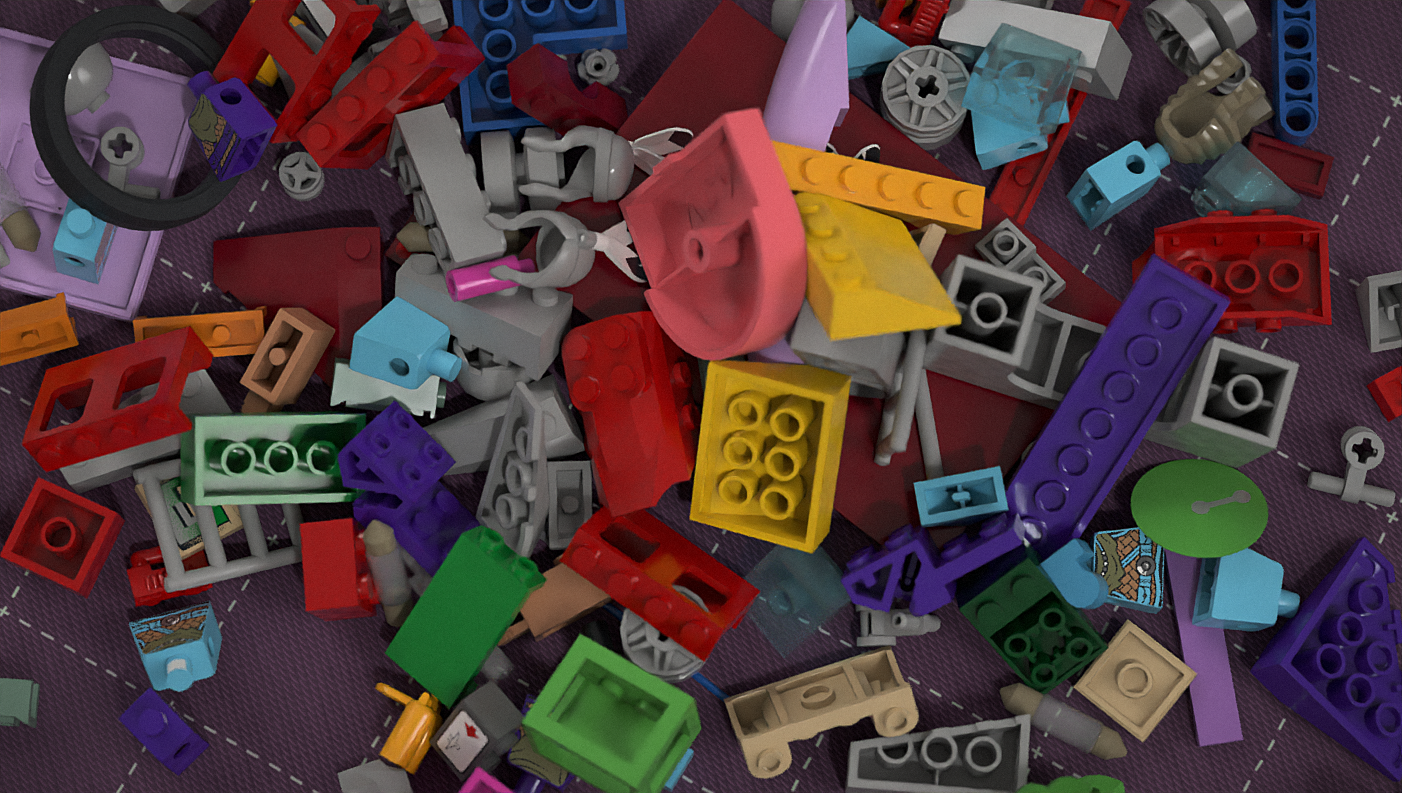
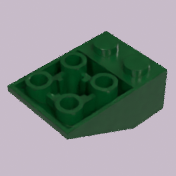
[955,537,1109,696]

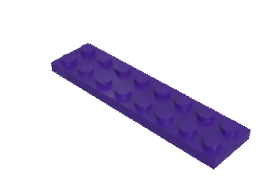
[976,253,1230,560]

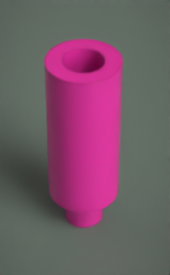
[446,255,535,302]

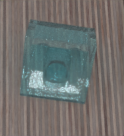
[961,22,1082,136]
[1191,141,1302,217]
[743,544,852,659]

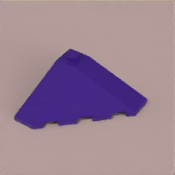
[1250,537,1402,782]

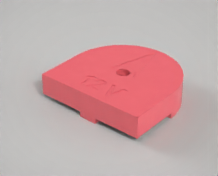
[618,108,807,360]

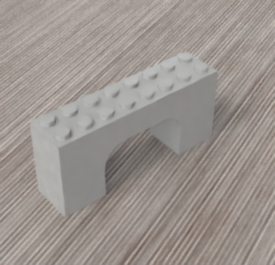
[922,255,1299,468]

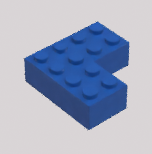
[452,0,628,145]

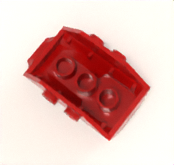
[1132,209,1332,334]
[562,311,702,519]

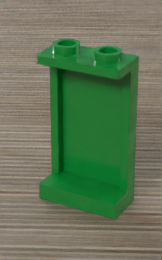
[385,525,547,709]

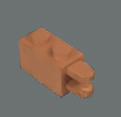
[240,308,336,413]
[498,554,613,646]

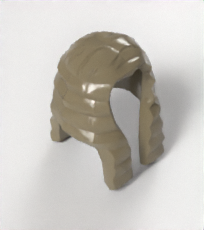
[1154,48,1276,165]

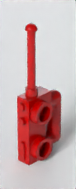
[878,0,950,48]
[126,546,282,607]

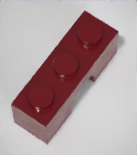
[507,43,628,151]

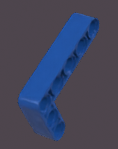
[1270,0,1318,146]

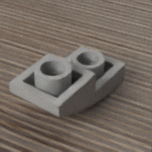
[975,218,1066,305]

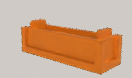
[0,292,79,366]
[133,306,267,357]

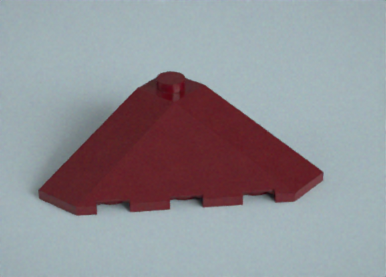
[213,227,385,407]

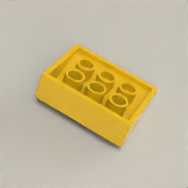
[793,192,961,340]
[689,360,852,554]

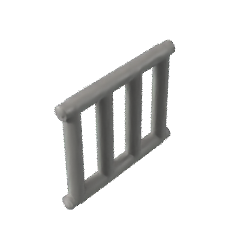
[874,328,930,466]
[133,458,304,593]

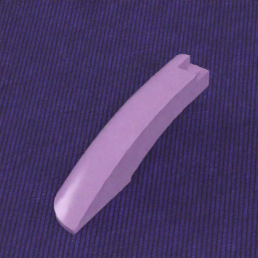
[748,0,849,365]

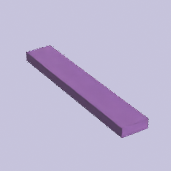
[1164,548,1243,748]

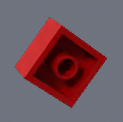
[0,477,125,599]
[300,518,382,621]

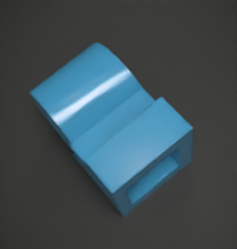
[1040,538,1108,609]

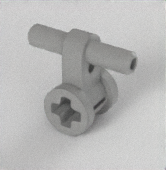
[101,127,160,199]
[1307,426,1396,507]
[856,601,941,647]

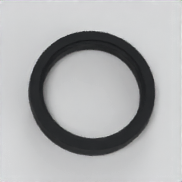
[29,5,243,231]

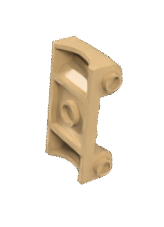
[724,646,918,778]

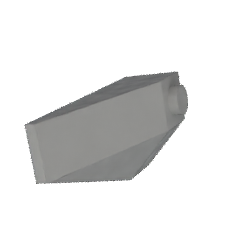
[423,374,585,475]
[476,381,550,558]

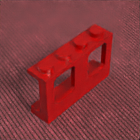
[212,0,381,144]
[295,20,486,169]
[21,326,213,472]
[560,506,761,662]

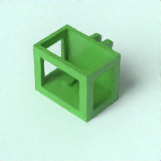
[522,634,702,793]

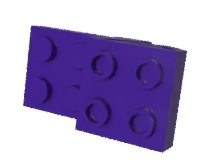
[338,400,481,577]
[841,512,1026,617]

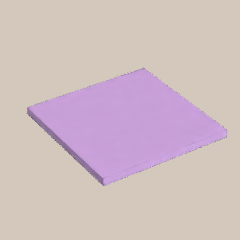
[0,27,197,324]

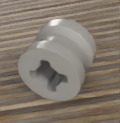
[279,152,325,201]

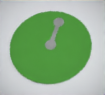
[1131,459,1268,558]

